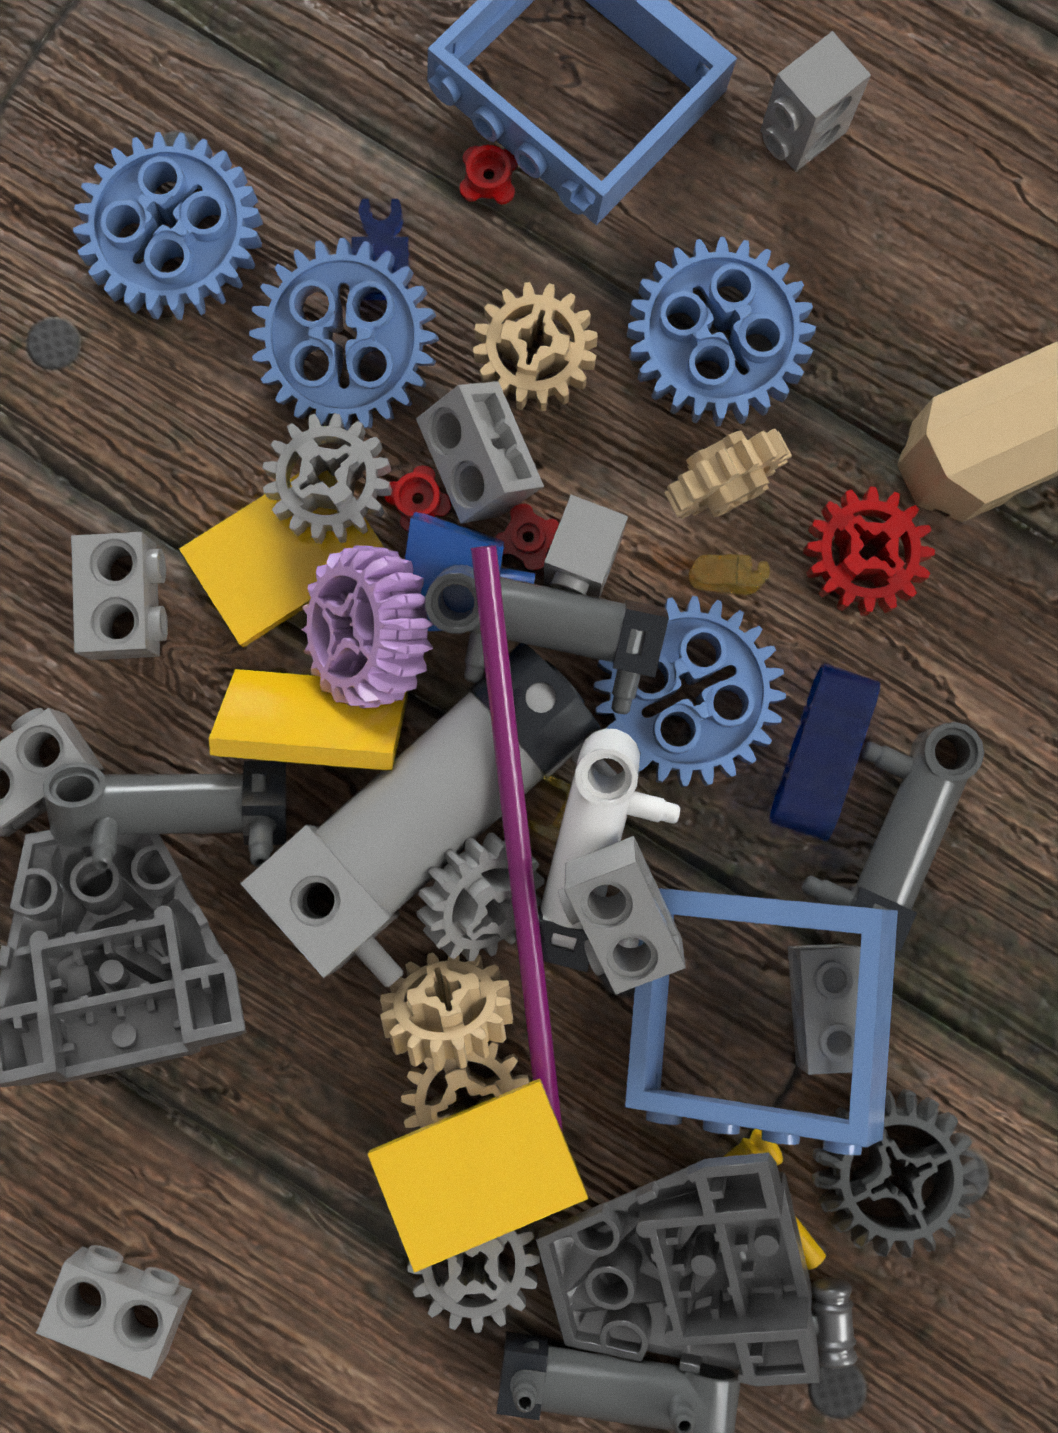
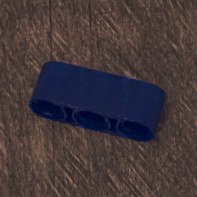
[769,663,880,842]

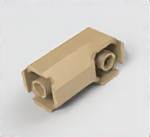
[897,341,1058,522]

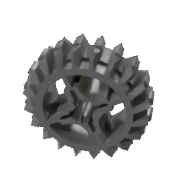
[812,1089,979,1258]

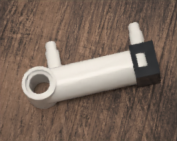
[538,728,681,972]

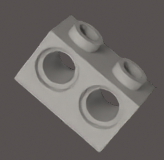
[760,31,871,172]
[416,381,544,524]
[544,495,628,598]
[71,532,168,660]
[0,708,105,837]
[558,836,686,995]
[788,943,861,1075]
[36,1245,192,1379]

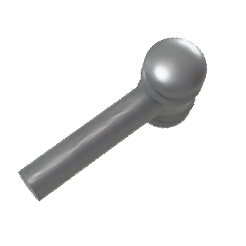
[811,1278,857,1369]

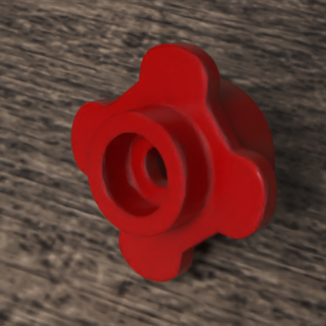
[459,145,518,205]
[384,465,452,532]
[495,503,559,571]

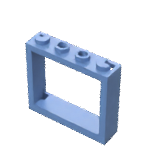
[427,0,737,225]
[625,888,898,1155]

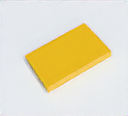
[179,470,384,648]
[209,669,408,771]
[368,1078,588,1273]

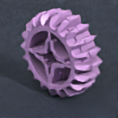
[302,545,434,708]

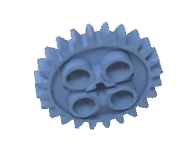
[73,132,263,320]
[627,237,816,426]
[249,238,439,431]
[593,596,786,787]

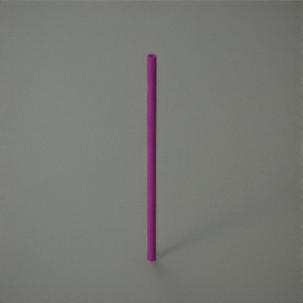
[471,545,563,1133]

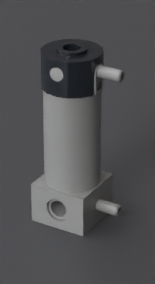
[241,643,617,987]

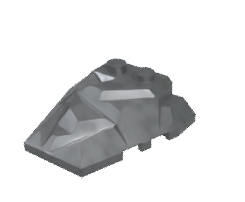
[0,830,247,1087]
[536,1152,820,1386]

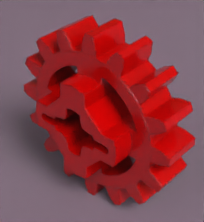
[803,487,935,616]

